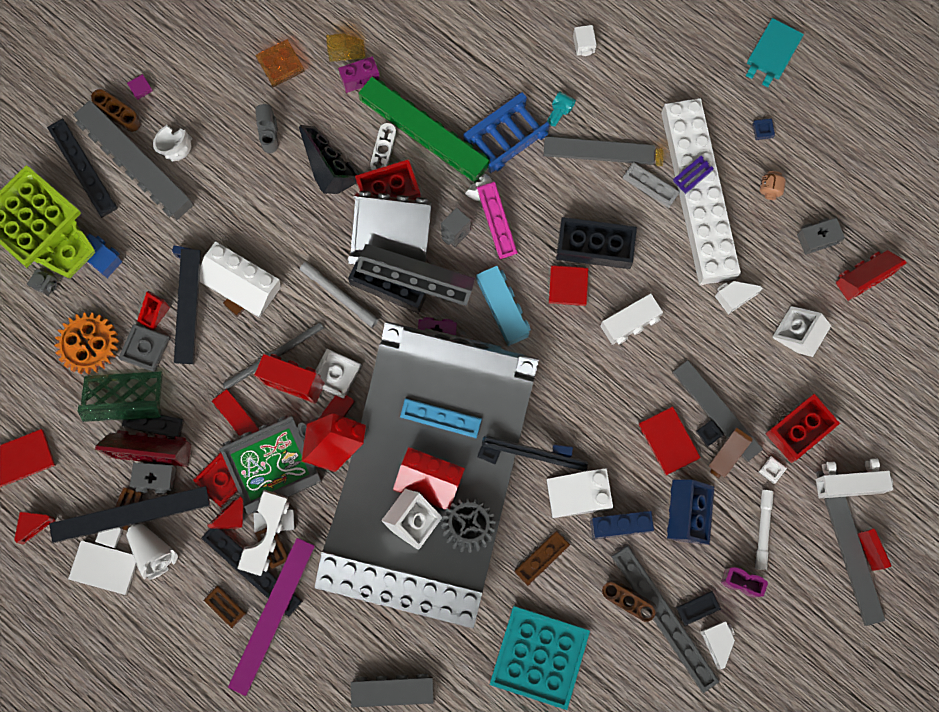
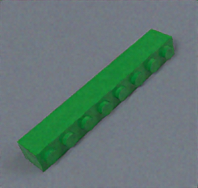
[358,77,489,184]

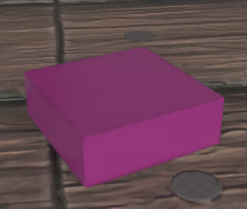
[127,74,153,100]

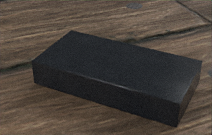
[675,591,721,626]

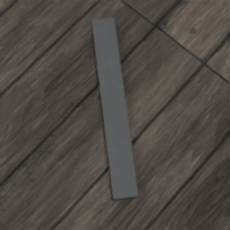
[815,469,885,626]
[611,546,720,693]

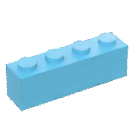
[476,266,531,346]

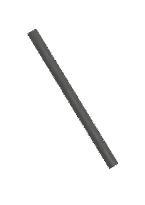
[222,322,324,389]

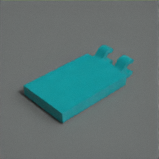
[746,18,804,88]

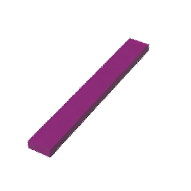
[228,538,316,696]

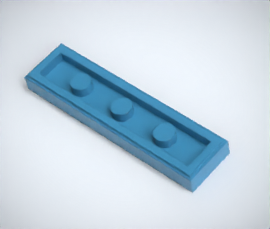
[400,398,482,438]

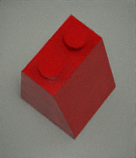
[301,413,366,472]

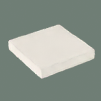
[316,349,362,398]

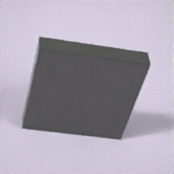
[118,324,170,373]

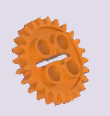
[54,312,119,375]

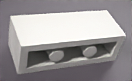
[600,294,663,345]

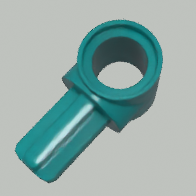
[547,91,576,127]

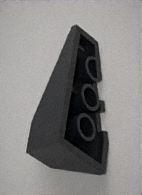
[299,125,359,194]

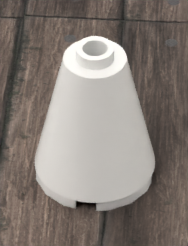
[126,524,178,580]

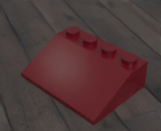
[95,430,192,467]

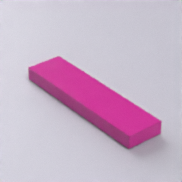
[476,182,518,259]

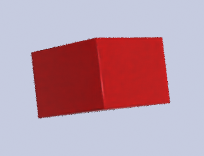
[137,291,170,330]
[207,496,243,529]
[14,512,55,545]

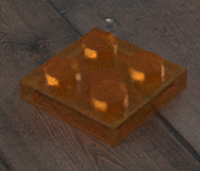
[255,39,305,87]

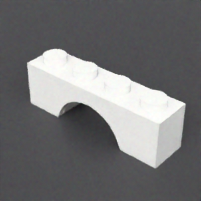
[238,490,289,576]

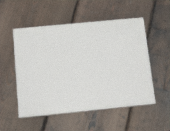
[68,541,137,595]

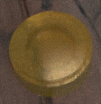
[655,148,663,166]

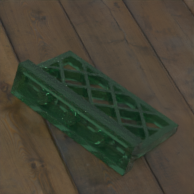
[77,371,163,422]

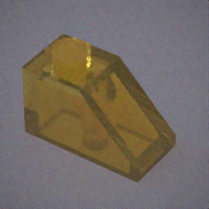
[326,33,366,62]

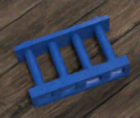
[464,92,549,174]

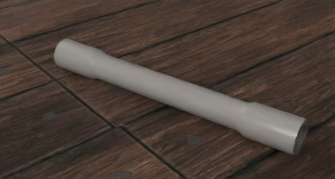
[300,261,379,328]

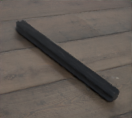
[482,436,588,471]

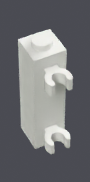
[816,459,893,499]

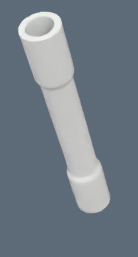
[755,490,774,570]

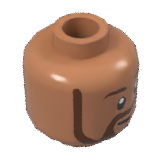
[760,171,786,200]

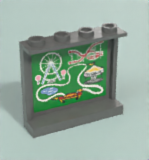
[219,415,321,515]

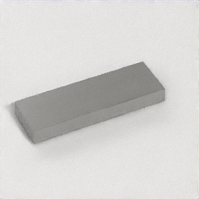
[623,162,680,208]

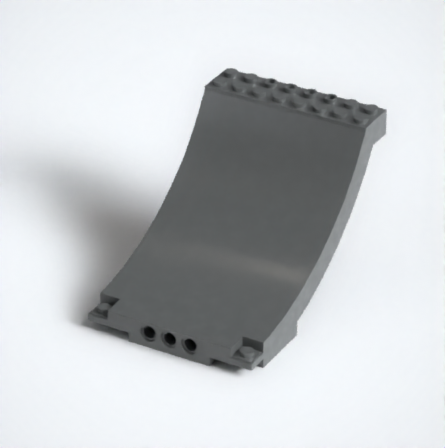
[315,321,539,629]

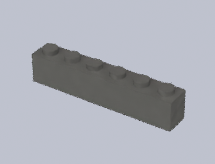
[356,244,475,306]

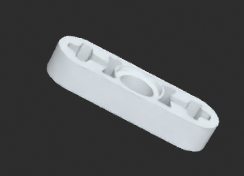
[370,123,396,171]

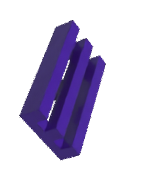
[673,156,714,194]

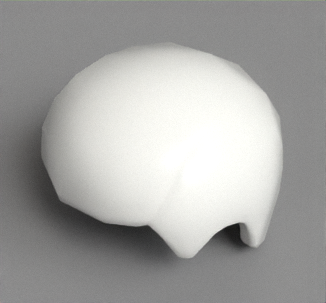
[465,174,492,201]

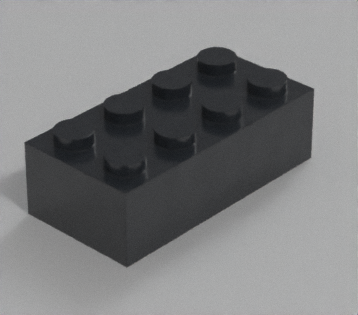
[556,217,637,269]

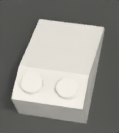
[547,468,613,518]

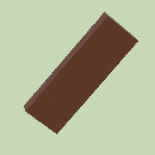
[514,531,570,586]

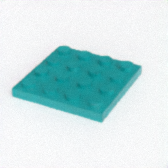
[489,606,590,710]

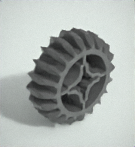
[441,497,496,553]

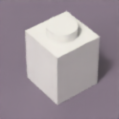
[573,25,596,56]

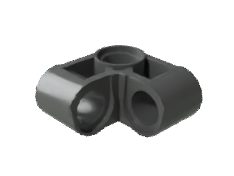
[255,104,278,153]

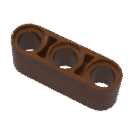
[91,89,141,132]
[602,580,657,622]

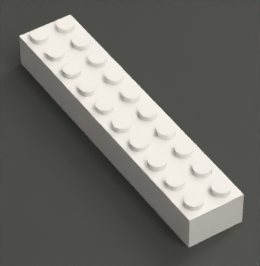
[661,98,741,285]

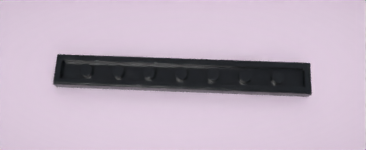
[49,486,211,543]

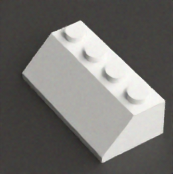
[199,241,281,318]

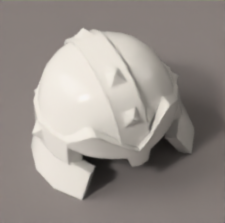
[153,125,192,162]

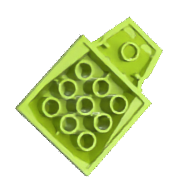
[0,165,96,279]

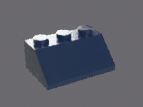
[667,480,714,545]

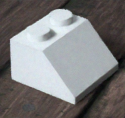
[773,306,831,357]
[381,489,442,550]

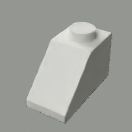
[715,281,762,315]
[700,621,735,669]

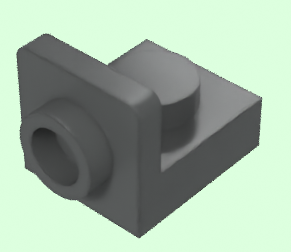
[26,269,58,296]

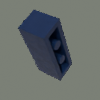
[590,511,654,540]

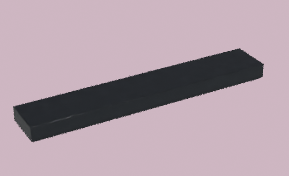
[47,118,118,218]
[174,249,201,365]
[201,528,302,617]

